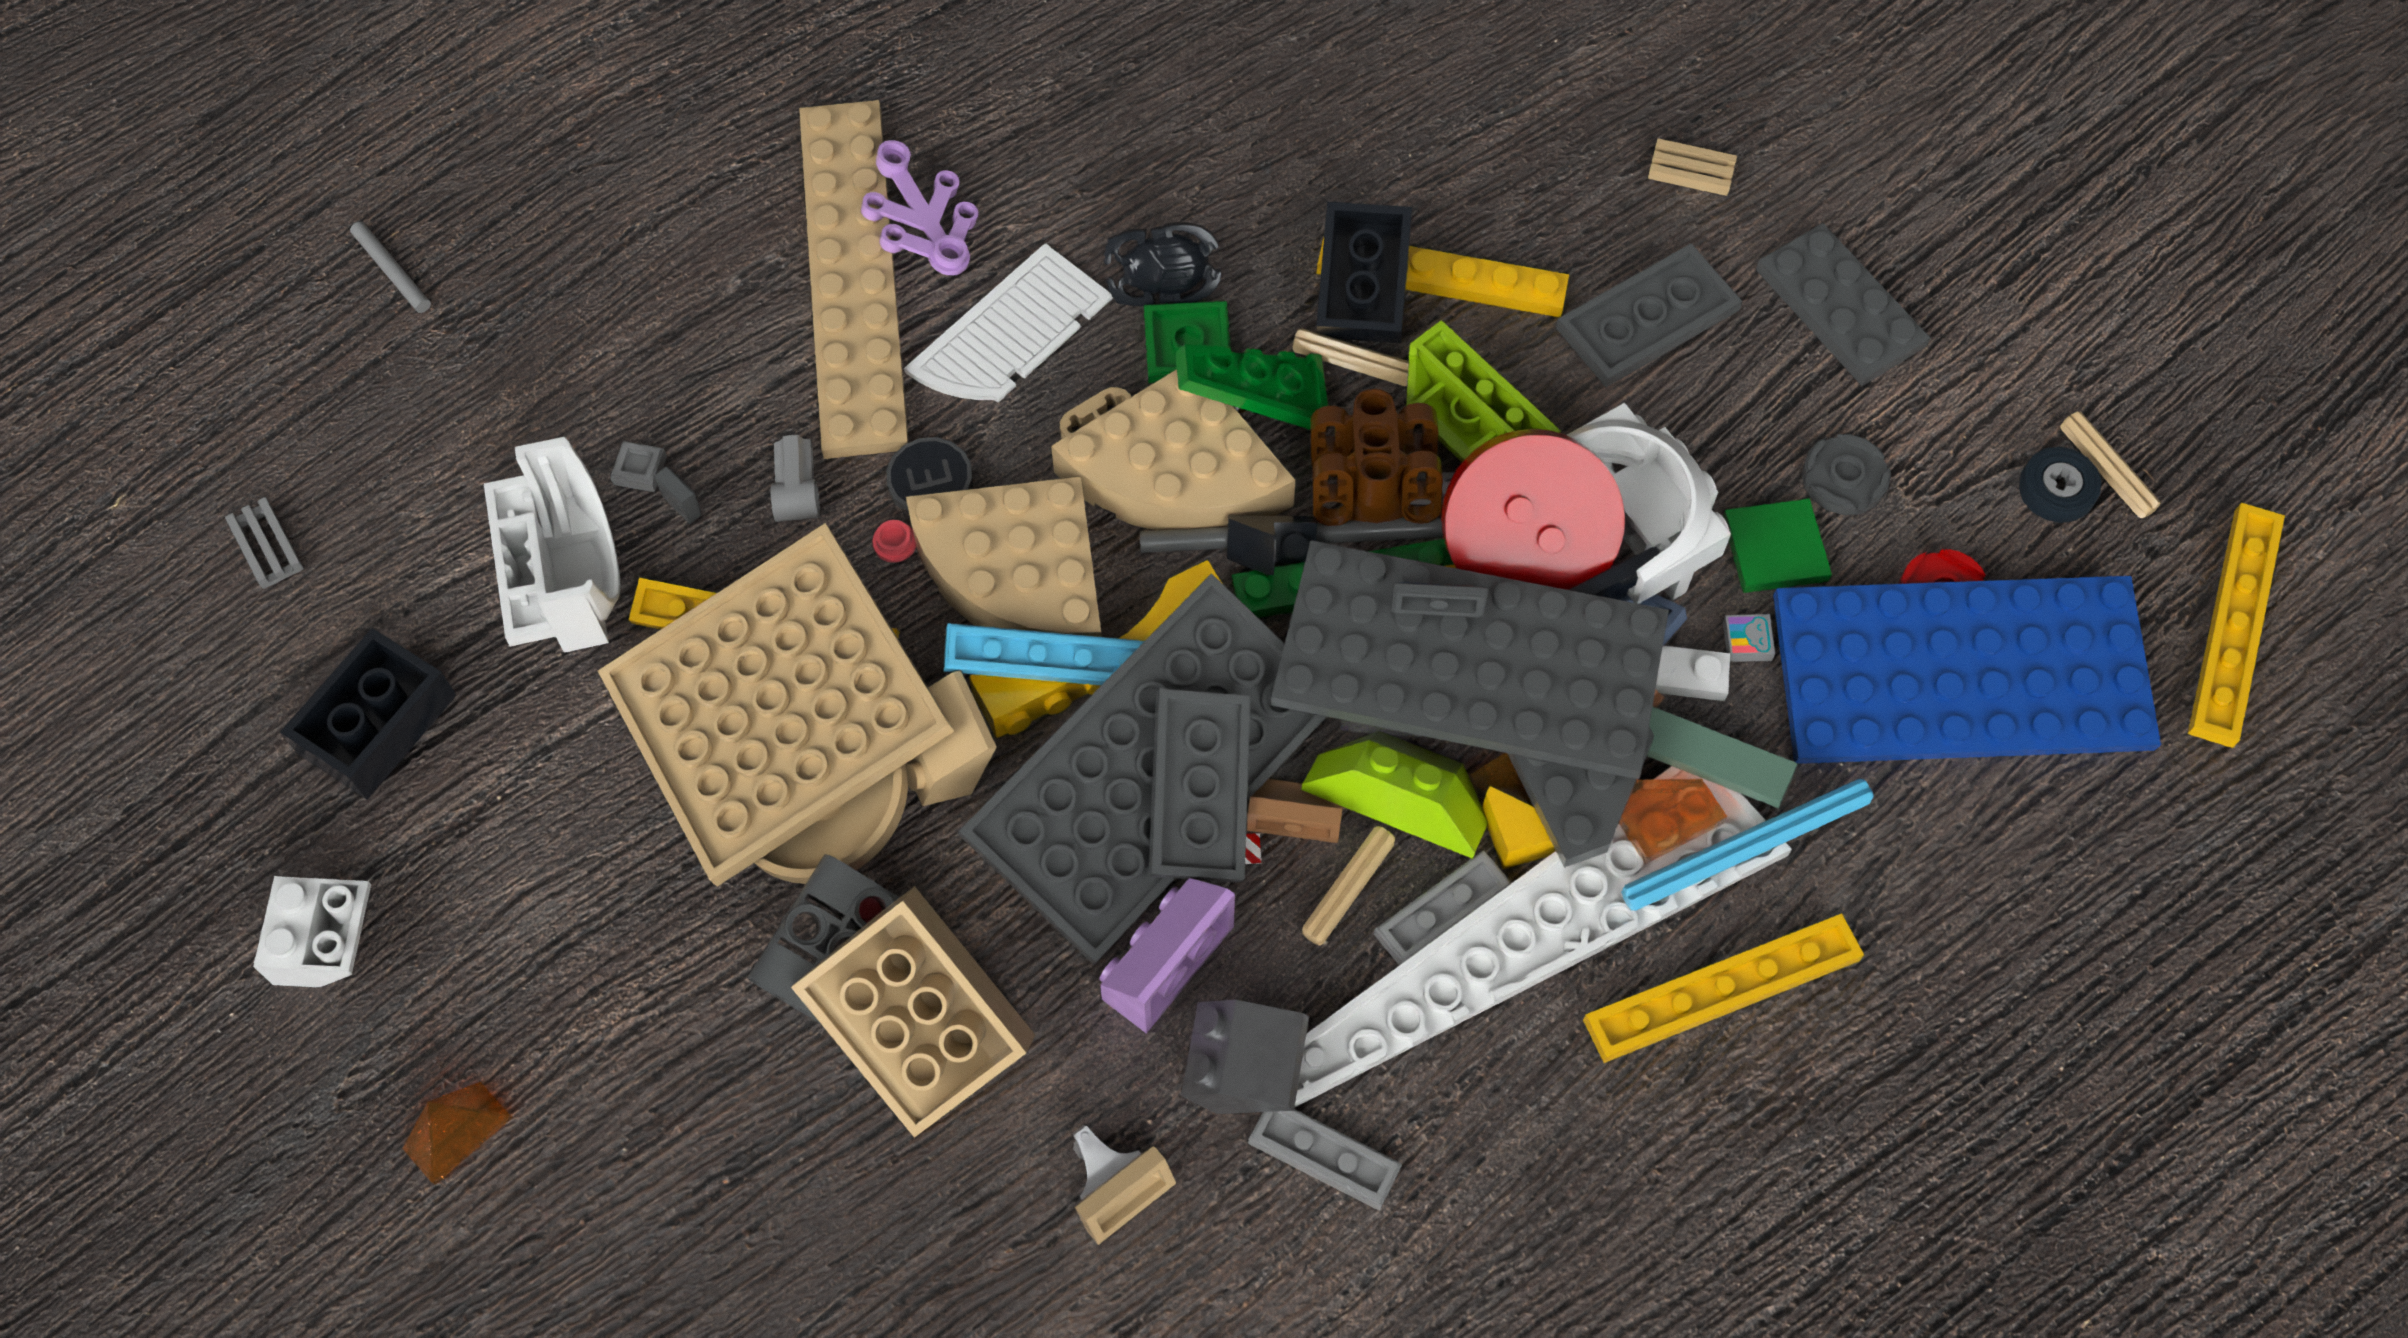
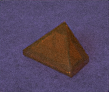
[402,1082,513,1185]

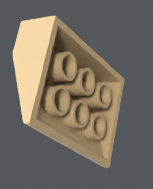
[791,886,1035,1138]

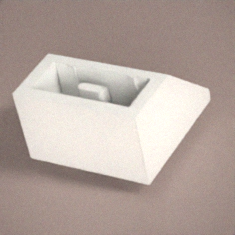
[253,876,371,987]

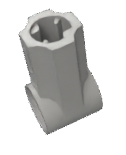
[771,435,820,522]

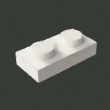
[1655,646,1730,701]

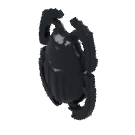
[1103,222,1222,306]

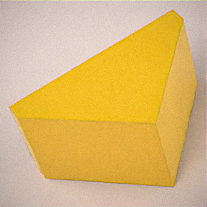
[1482,786,1556,869]

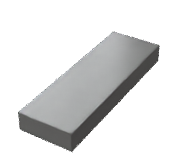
[1374,850,1512,965]
[1248,1109,1402,1211]

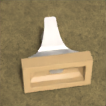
[1073,1125,1176,1245]

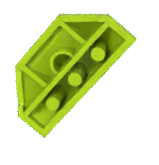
[1406,320,1561,462]
[1301,731,1488,859]

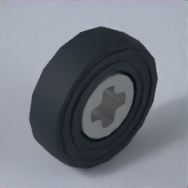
[2019,447,2101,523]

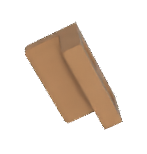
[1247,779,1343,843]

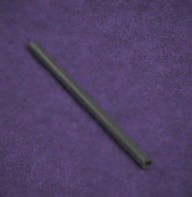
[1140,516,1443,553]

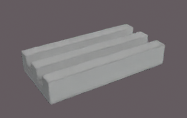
[225,497,304,589]

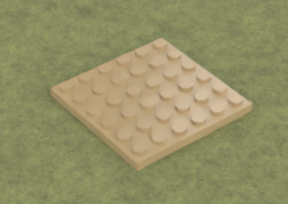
[598,523,954,887]

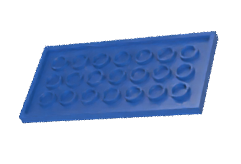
[1773,576,2161,764]

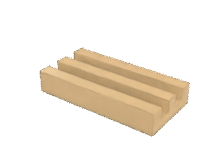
[1648,138,1737,196]

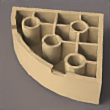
[1051,369,1295,530]
[906,476,1102,637]

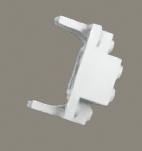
[1567,403,1731,604]
[484,437,620,653]

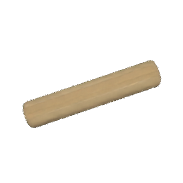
[1293,328,1409,386]
[2060,411,2160,519]
[1302,826,1395,945]

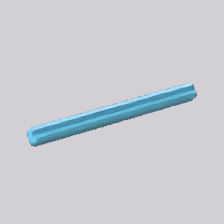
[1621,779,1874,911]

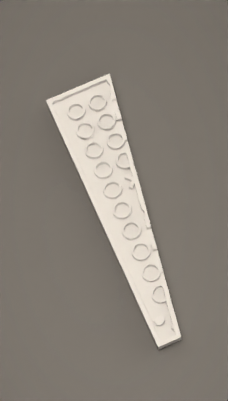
[1294,766,1792,1108]

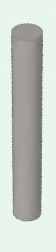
[350,221,431,313]

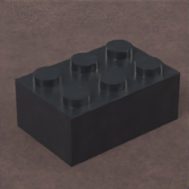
[1316,201,1412,343]
[280,628,457,800]

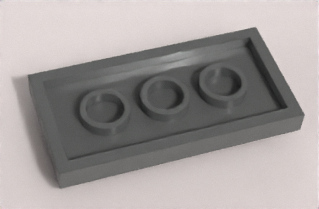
[1756,223,1931,386]
[1556,243,1742,387]
[1148,689,1251,882]

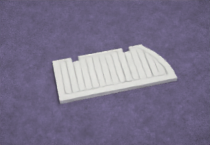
[904,243,1113,403]

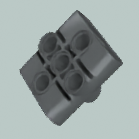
[747,854,899,1025]

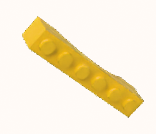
[969,560,1222,738]

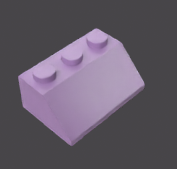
[1100,878,1235,1034]

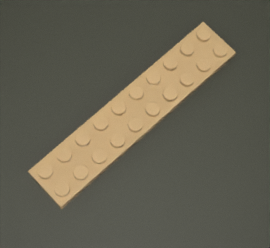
[799,100,909,459]

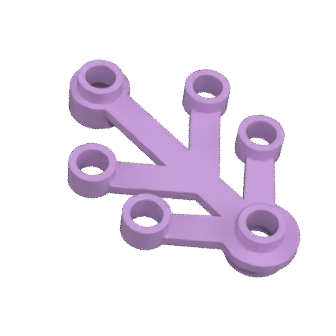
[861,140,979,275]

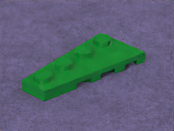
[1175,344,1328,430]

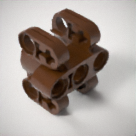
[1310,389,1443,526]

